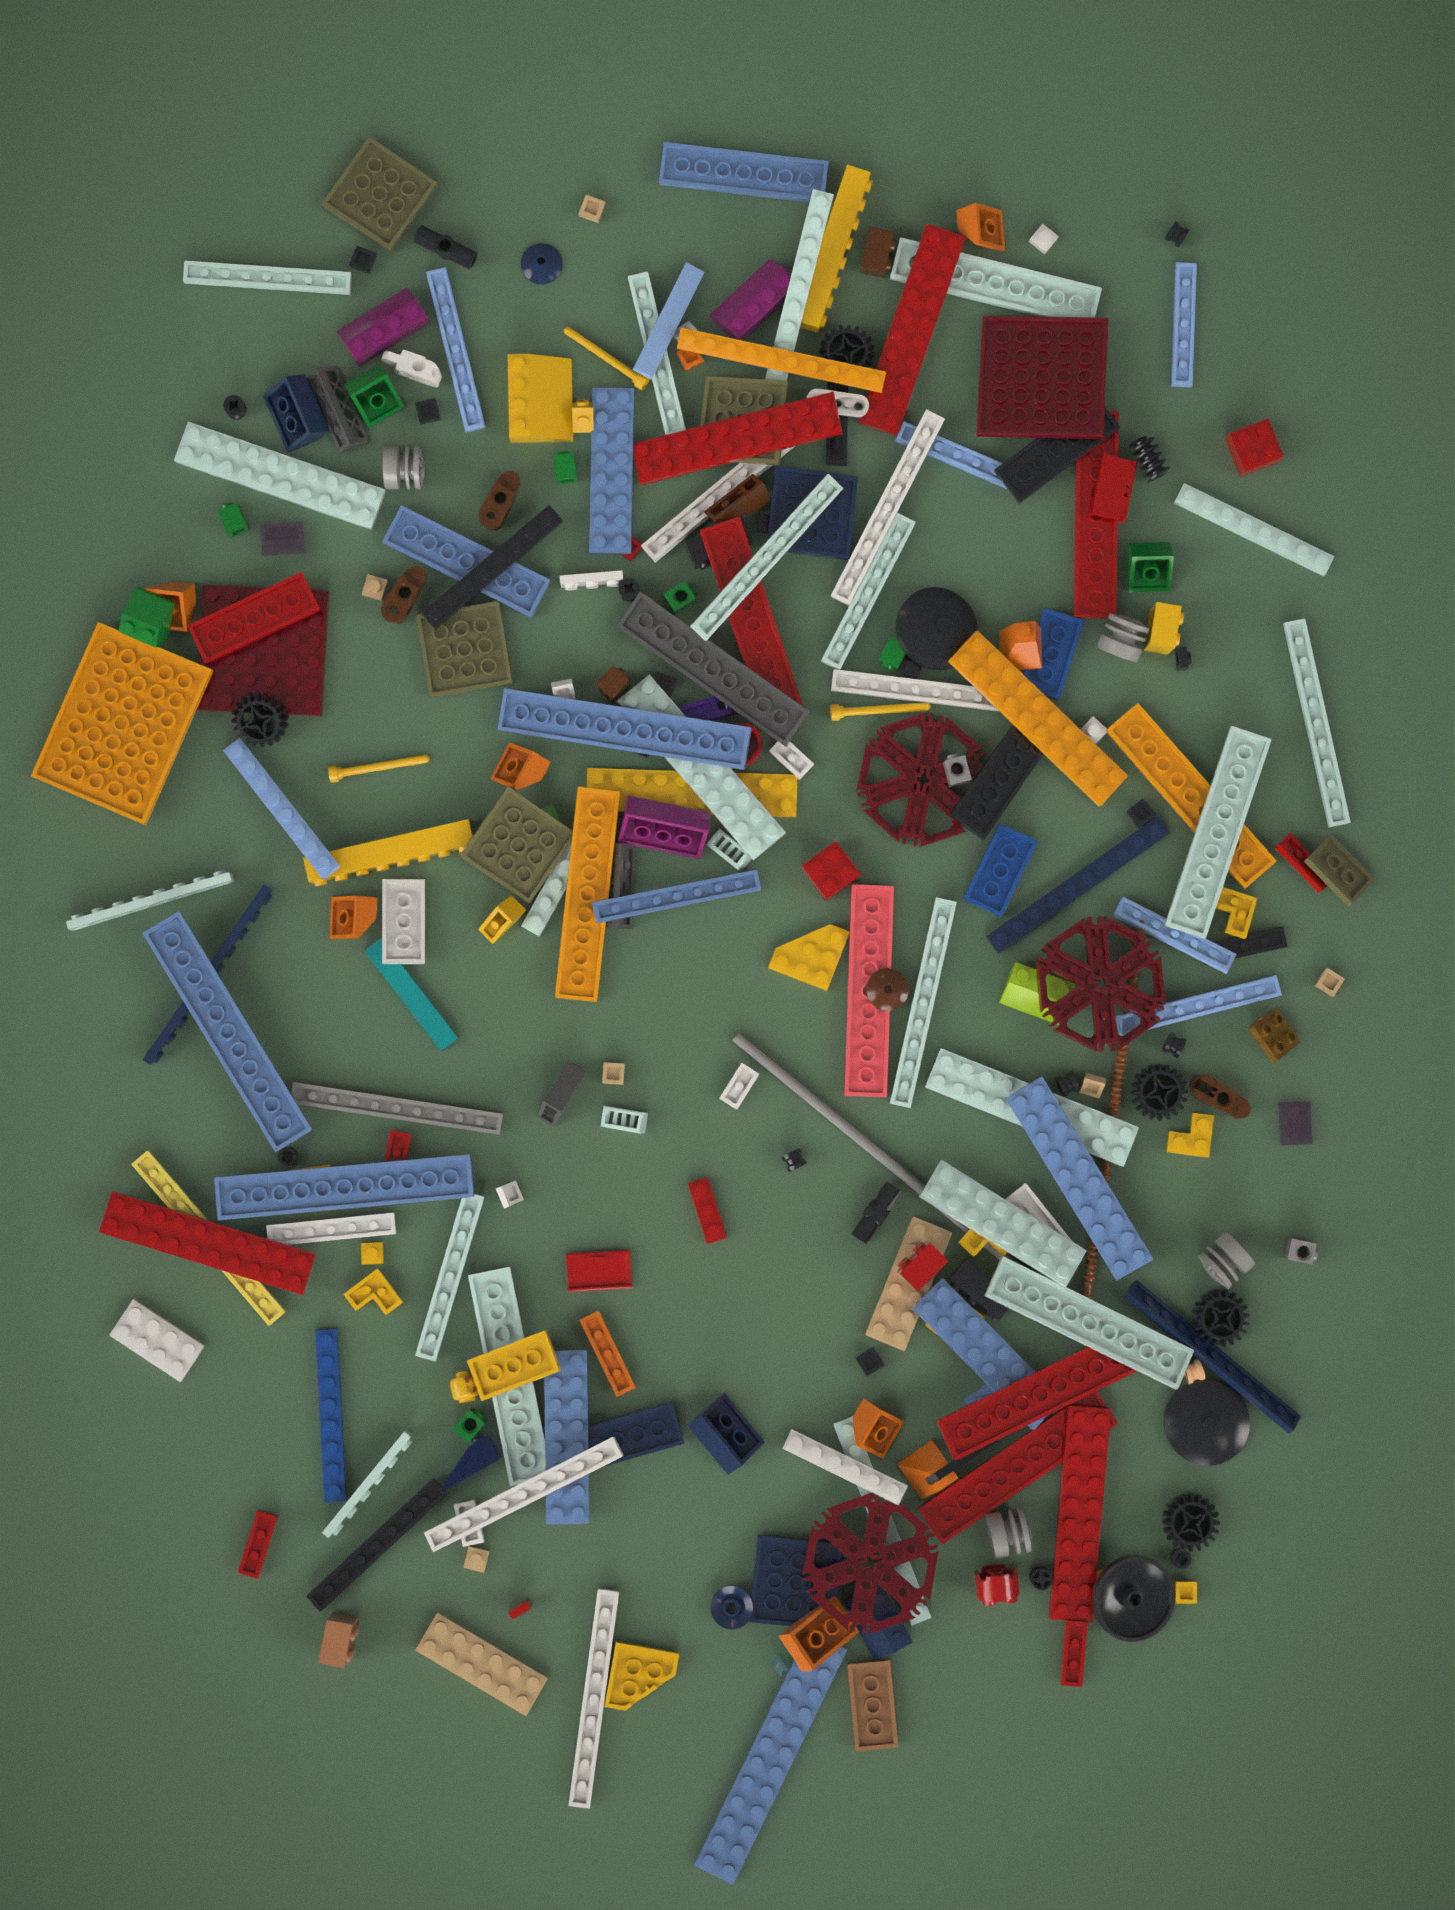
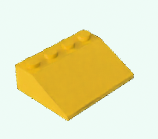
[508,354,573,443]

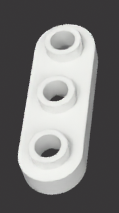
[807,389,869,417]

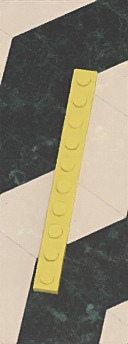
[131,1150,286,1326]

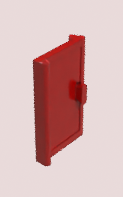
[1090,453,1137,524]
[566,1250,633,1292]

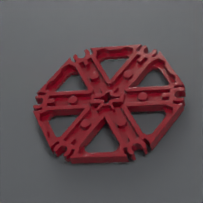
[856,712,986,848]
[1036,916,1166,1052]
[802,1493,939,1635]

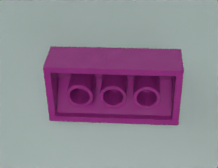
[709,259,791,341]
[336,288,429,367]
[618,796,711,859]

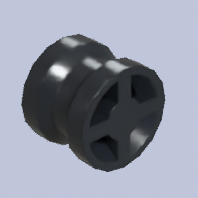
[1165,221,1190,248]
[223,395,247,420]
[619,578,640,602]
[1162,1032,1187,1058]
[1055,1071,1079,1097]
[781,1148,807,1172]
[1029,1566,1053,1590]

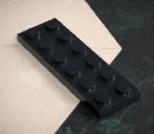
[994,408,1120,504]
[949,724,1043,841]

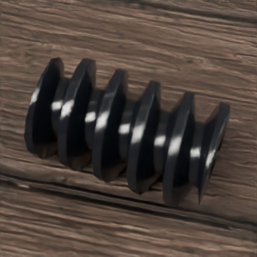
[1128,436,1170,483]

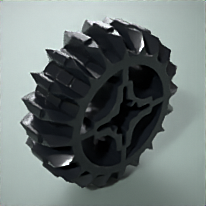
[819,324,875,368]
[231,690,289,748]
[1130,1063,1188,1121]
[1191,1289,1250,1347]
[1161,1493,1220,1552]

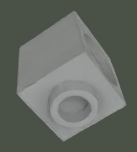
[943,753,972,787]
[1283,1238,1318,1265]

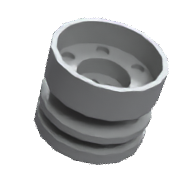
[383,445,425,490]
[1097,613,1151,663]
[1197,1231,1255,1289]
[985,1507,1032,1559]

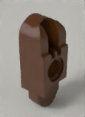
[478,471,521,531]
[381,566,427,624]
[1189,1075,1251,1119]

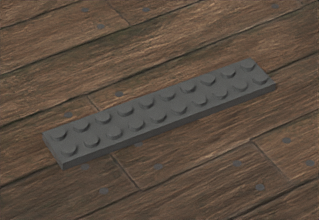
[617,591,810,747]

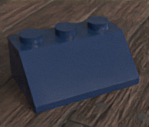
[263,374,329,452]
[688,1393,765,1475]
[843,1585,913,1659]

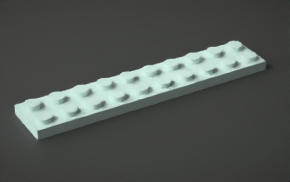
[890,237,1102,317]
[174,422,386,530]
[617,674,786,861]
[1164,726,1272,939]
[925,1048,1139,1167]
[984,1257,1194,1390]
[468,1267,545,1486]

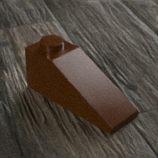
[704,474,771,524]

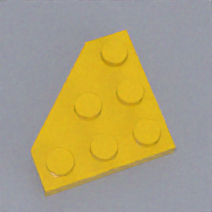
[768,924,850,991]
[604,1641,680,1711]

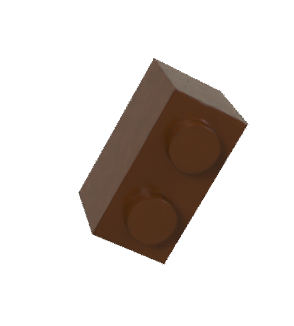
[860,226,896,278]
[596,665,630,704]

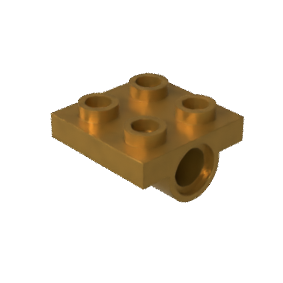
[1248,1007,1301,1063]

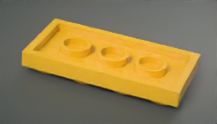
[467,1330,562,1401]

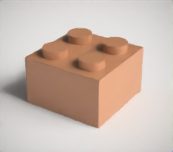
[318,1612,360,1668]

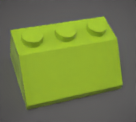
[999,962,1076,1025]

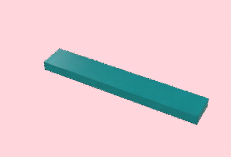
[365,938,459,1051]

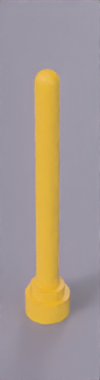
[564,327,650,391]
[830,703,931,721]
[328,754,430,783]

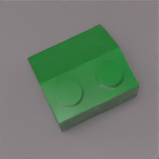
[344,364,405,427]
[1127,542,1174,592]
[119,587,175,648]

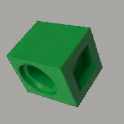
[552,451,578,485]
[217,502,250,538]
[663,581,697,615]
[878,636,905,671]
[452,1408,487,1443]

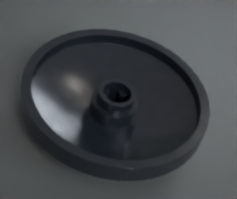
[896,587,978,670]
[1163,1379,1250,1466]
[1092,1555,1176,1642]

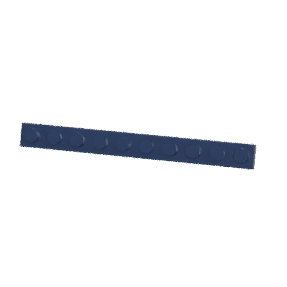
[986,816,1170,954]
[143,885,273,1065]
[1124,1280,1301,1434]

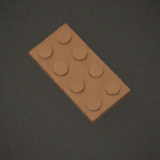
[847,1659,899,1752]

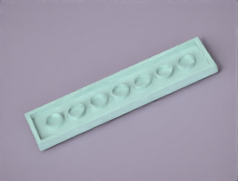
[919,1160,1087,1287]

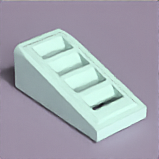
[706,828,752,872]
[600,1105,648,1134]

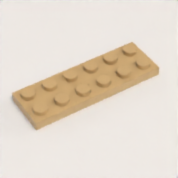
[865,1216,952,1351]
[415,1612,548,1716]

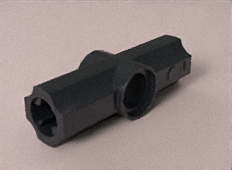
[414,225,478,270]
[851,1181,902,1244]

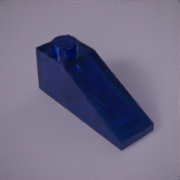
[442,1434,502,1491]

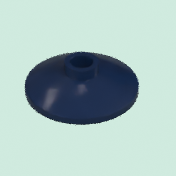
[521,243,562,285]
[710,1586,753,1630]

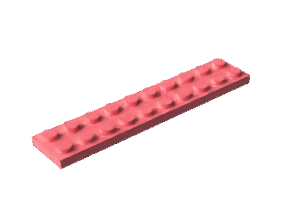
[844,884,894,1097]

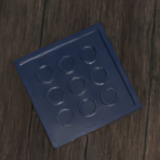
[767,466,858,560]
[749,1534,842,1626]

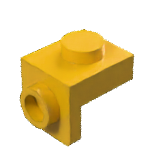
[572,399,594,433]

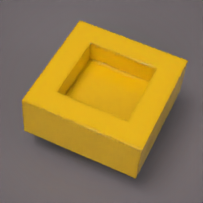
[361,1242,384,1265]
[1174,1581,1197,1604]

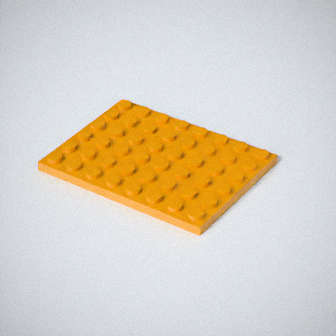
[31,622,213,825]

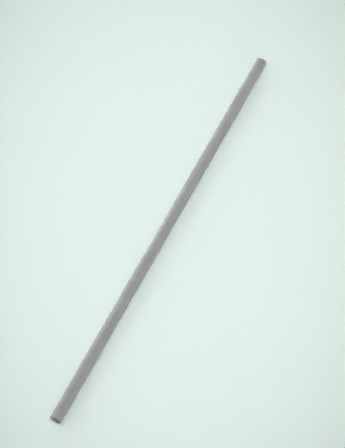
[732,1033,1021,1265]

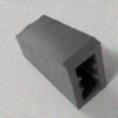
[537,1061,586,1127]

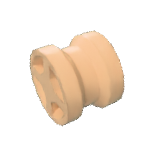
[1184,1359,1205,1384]

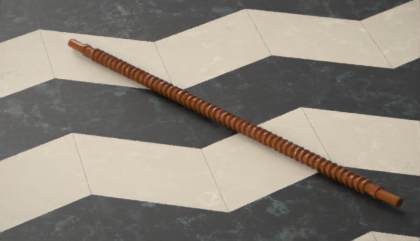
[1081,920,1145,1299]

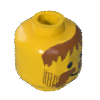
[450,1371,479,1404]

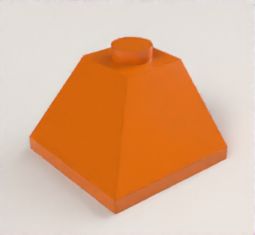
[956,203,1006,252]
[145,581,196,632]
[999,621,1042,671]
[490,742,551,791]
[329,896,378,939]
[853,1398,904,1459]
[897,1439,958,1500]

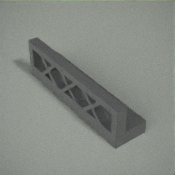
[307,366,370,453]
[605,843,636,929]

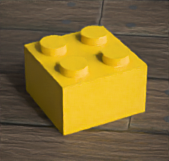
[1143,602,1184,655]

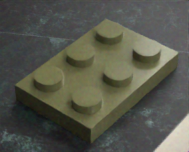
[1304,834,1375,907]

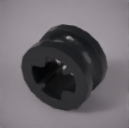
[278,1147,298,1166]
[1170,1548,1191,1569]

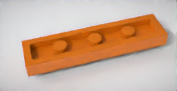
[580,1310,636,1397]

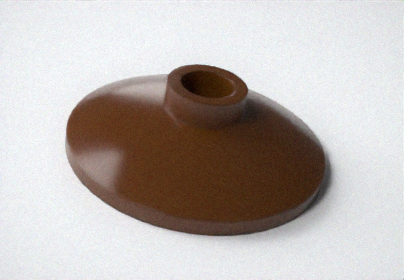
[866,968,909,1011]

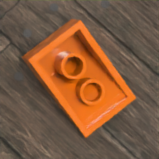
[779,1596,859,1672]

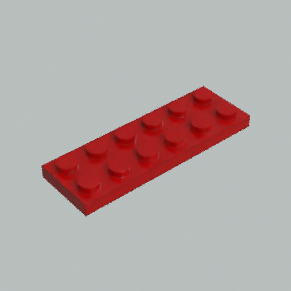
[187,572,321,665]

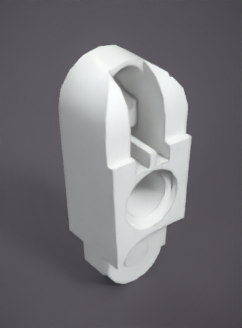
[381,349,442,388]

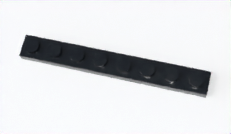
[421,505,563,630]
[306,1478,448,1612]

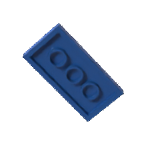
[1023,608,1084,701]
[963,823,1038,918]

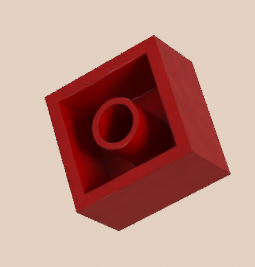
[1225,418,1284,478]
[801,841,861,901]
[897,1241,948,1291]

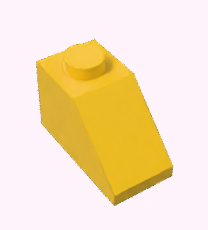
[478,895,526,944]

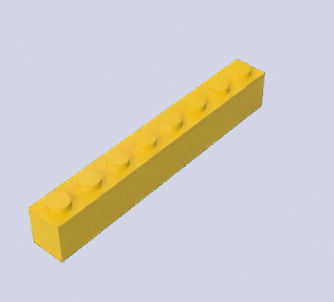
[800,164,873,334]
[303,819,473,886]

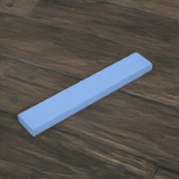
[633,262,704,379]
[1171,262,1197,387]
[895,421,1007,489]
[1113,897,1237,974]

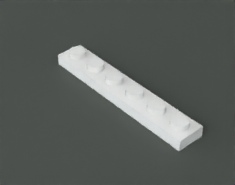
[266,1212,397,1245]
[782,1429,908,1505]

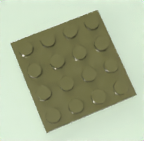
[322,136,438,252]
[700,376,789,466]
[416,601,513,698]
[459,786,573,904]

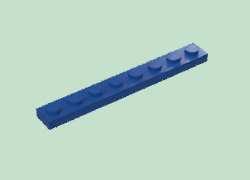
[315,1328,347,1502]

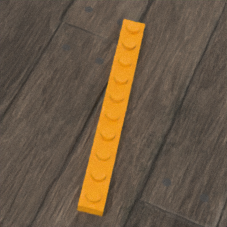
[677,327,886,393]

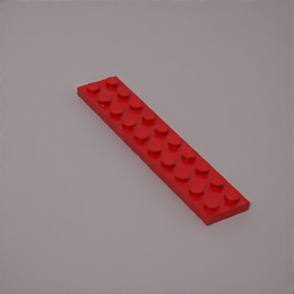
[858,223,966,436]
[633,392,843,486]
[1073,411,1119,619]
[700,517,803,706]
[99,1191,317,1295]
[936,1346,1136,1460]
[918,1391,1118,1545]
[1048,1405,1112,1623]

